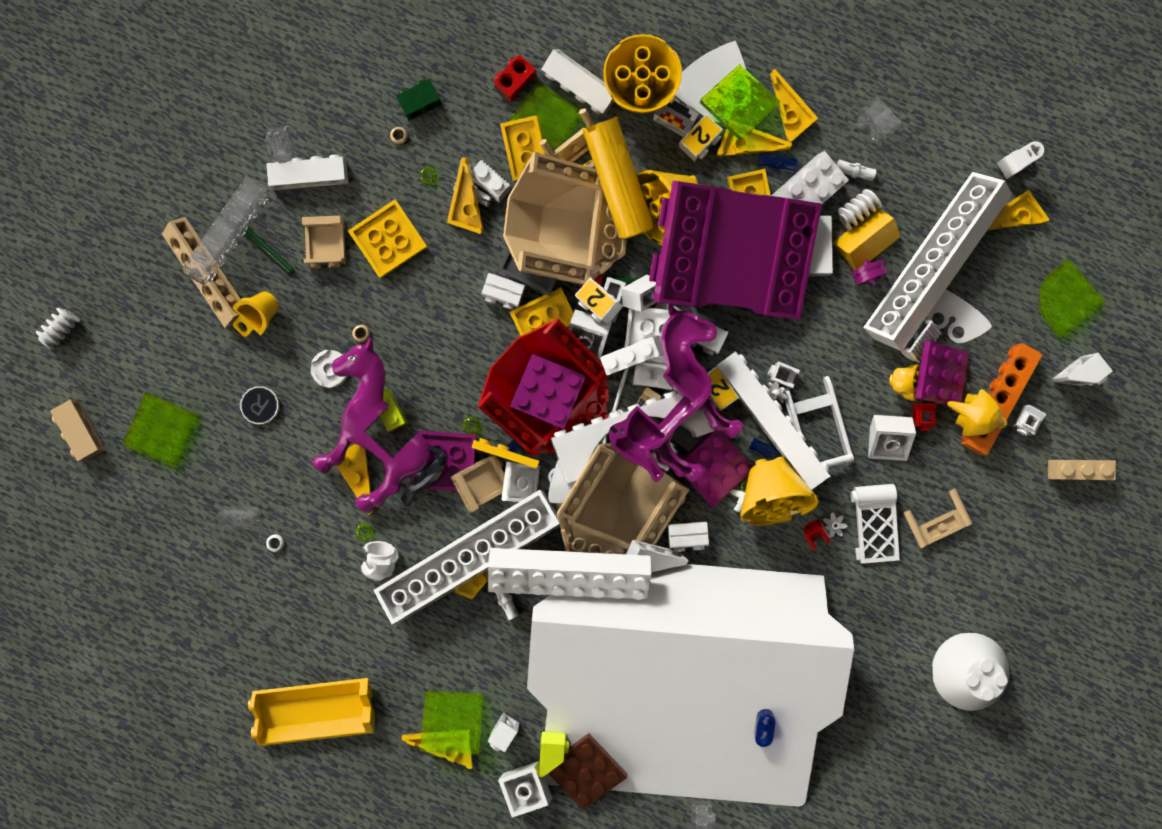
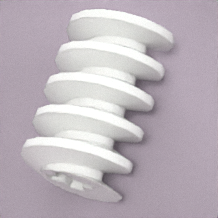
[838,189,882,230]
[36,308,80,350]

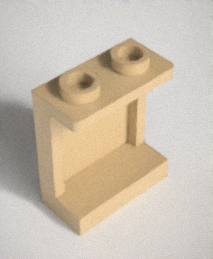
[302,216,346,269]
[451,455,505,512]

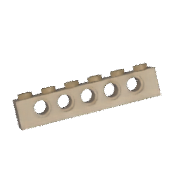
[162,217,241,328]

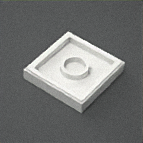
[502,461,540,502]

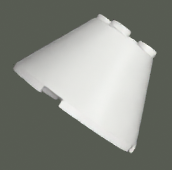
[932,633,1010,711]

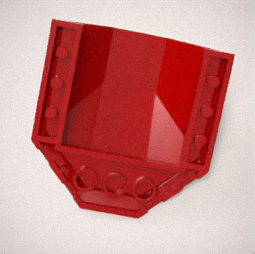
[478,318,609,456]

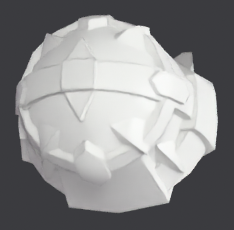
[361,541,398,581]

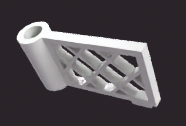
[851,484,900,564]

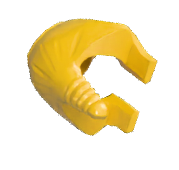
[947,389,1007,436]

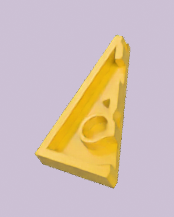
[716,120,792,157]
[447,157,484,234]
[472,438,539,468]
[337,444,373,515]

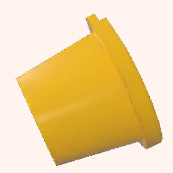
[232,292,279,337]

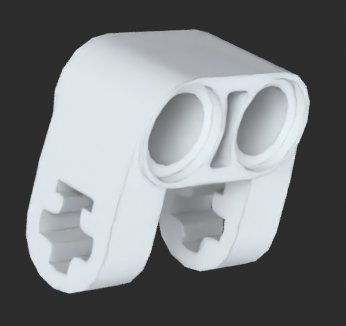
[997,141,1044,179]

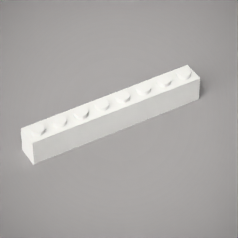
[717,352,830,490]

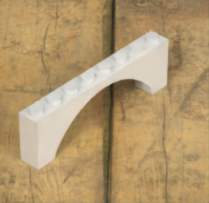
[551,391,714,483]

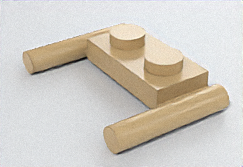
[539,109,595,162]
[903,488,973,548]

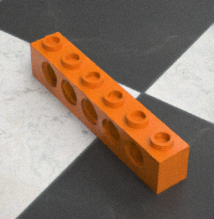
[961,343,1043,455]

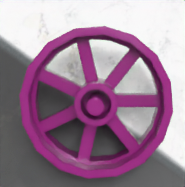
[851,259,889,286]

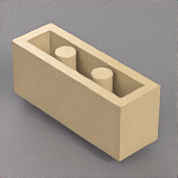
[50,399,105,461]
[1048,460,1116,480]

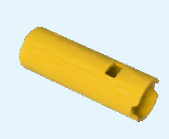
[582,117,654,239]

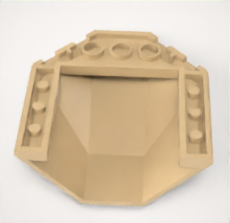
[503,152,627,285]
[557,443,690,555]

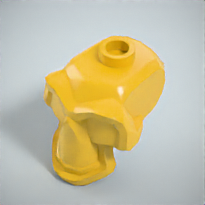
[890,364,920,401]

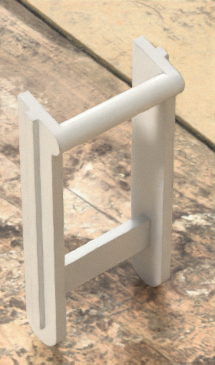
[783,376,855,468]

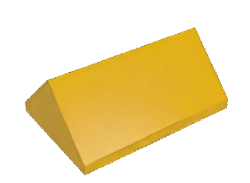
[832,208,901,270]

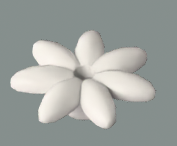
[768,382,788,403]
[823,513,847,538]

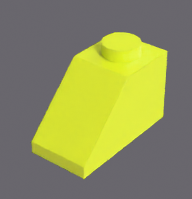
[539,732,569,777]

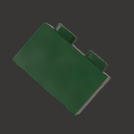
[395,78,442,121]

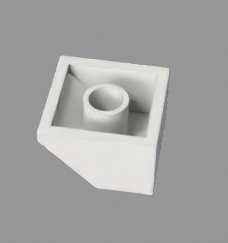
[1052,353,1113,386]
[868,415,916,461]

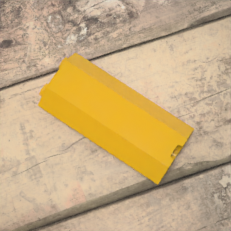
[248,678,375,746]

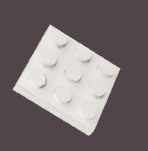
[625,307,670,369]

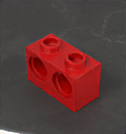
[493,54,537,102]

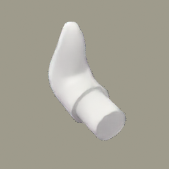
[730,489,745,513]

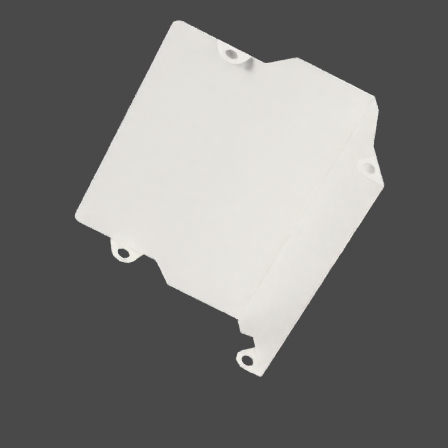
[527,564,854,806]

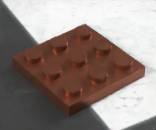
[548,733,627,810]

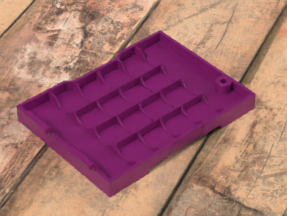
[649,180,822,319]

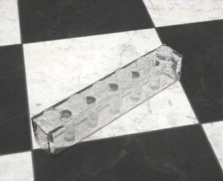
[183,176,268,286]

